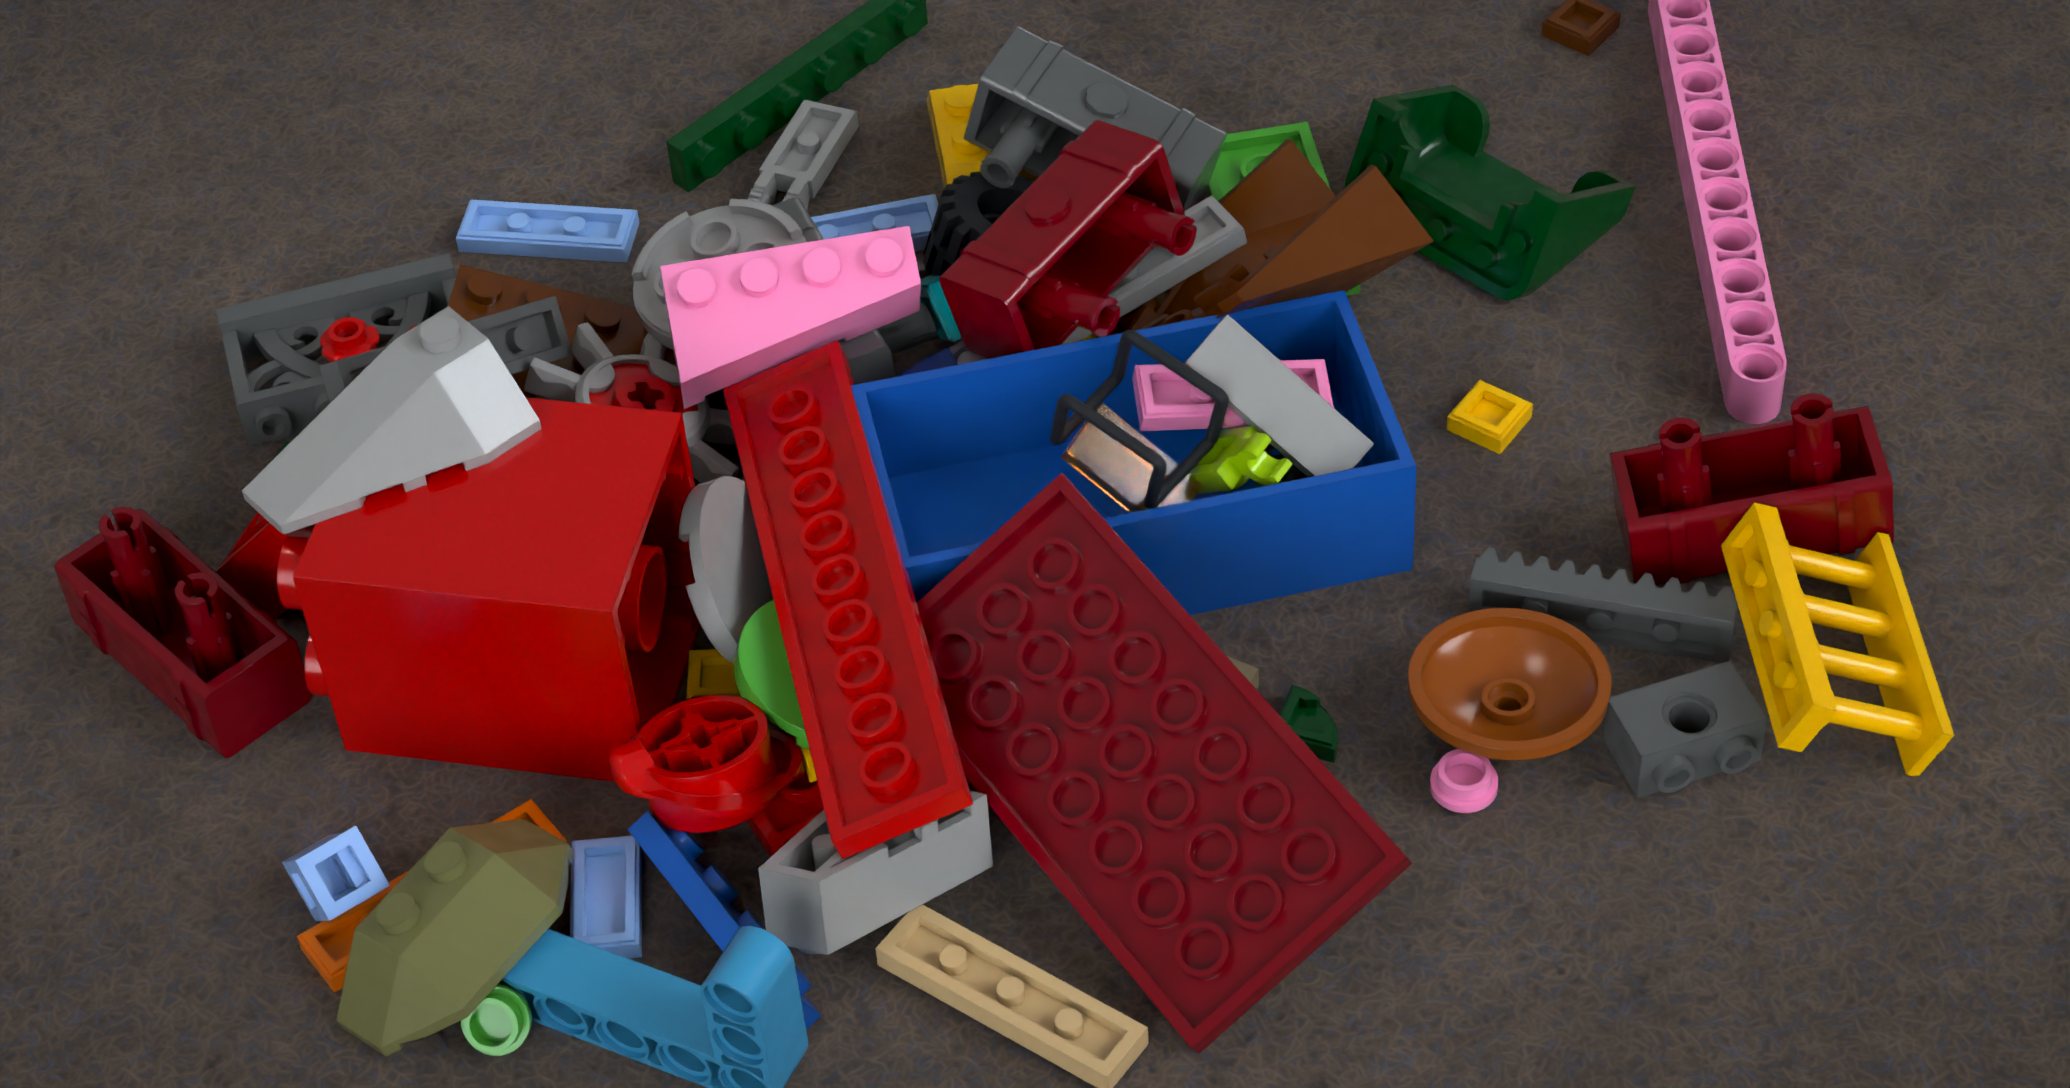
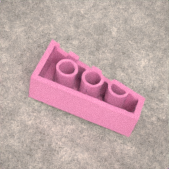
[660,226,921,409]

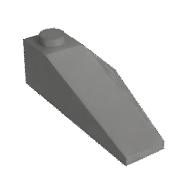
[242,306,542,535]

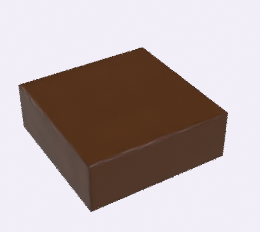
[1542,0,1621,56]

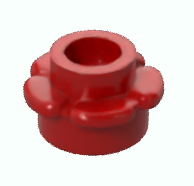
[320,317,380,362]

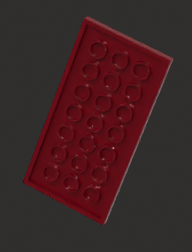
[917,473,1412,1053]

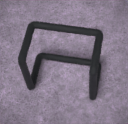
[1049,330,1229,509]

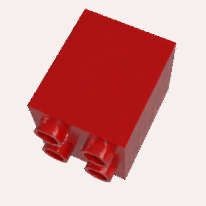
[277,397,701,782]

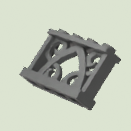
[215,253,456,446]

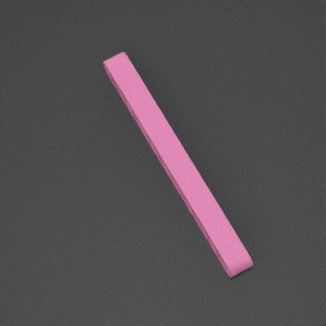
[1648,0,1787,424]

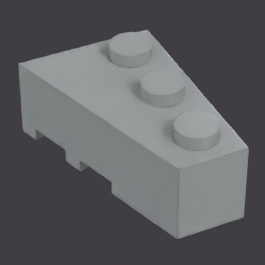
[758,791,993,955]

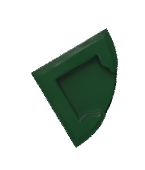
[1279,684,1338,763]

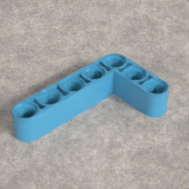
[498,926,809,1088]

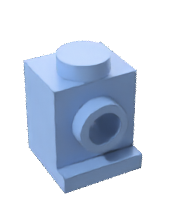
[282,826,390,921]

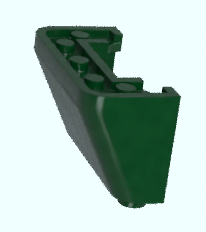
[1344,85,1636,300]

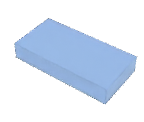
[570,835,642,958]

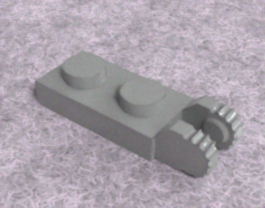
[748,100,859,210]

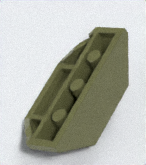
[336,818,574,1057]

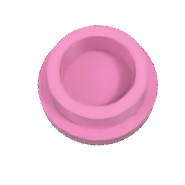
[1430,749,1498,813]

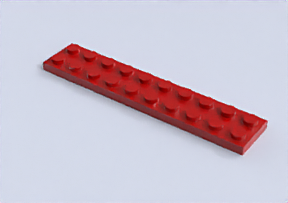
[723,340,973,859]

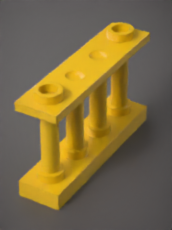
[1721,502,1955,776]

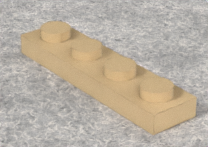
[875,904,1149,1088]

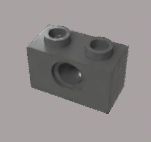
[1603,660,1767,798]

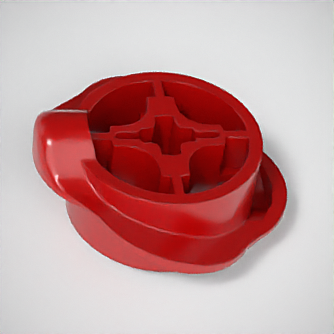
[608,695,805,833]

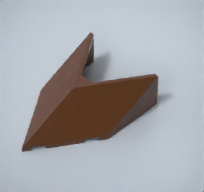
[1107,139,1433,336]

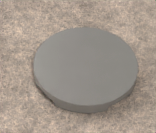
[631,199,806,350]
[679,476,773,664]

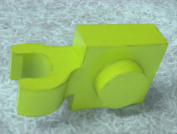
[1183,425,1292,494]

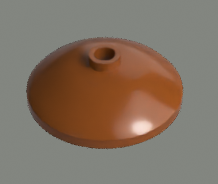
[1408,608,1612,761]

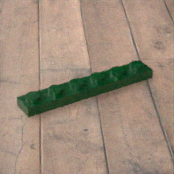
[666,0,928,193]

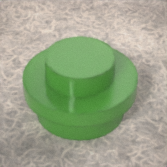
[461,984,532,1056]

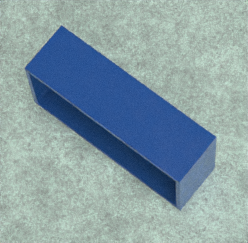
[851,290,1417,615]

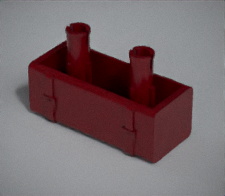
[939,120,1197,359]
[1609,393,1894,585]
[55,507,312,758]

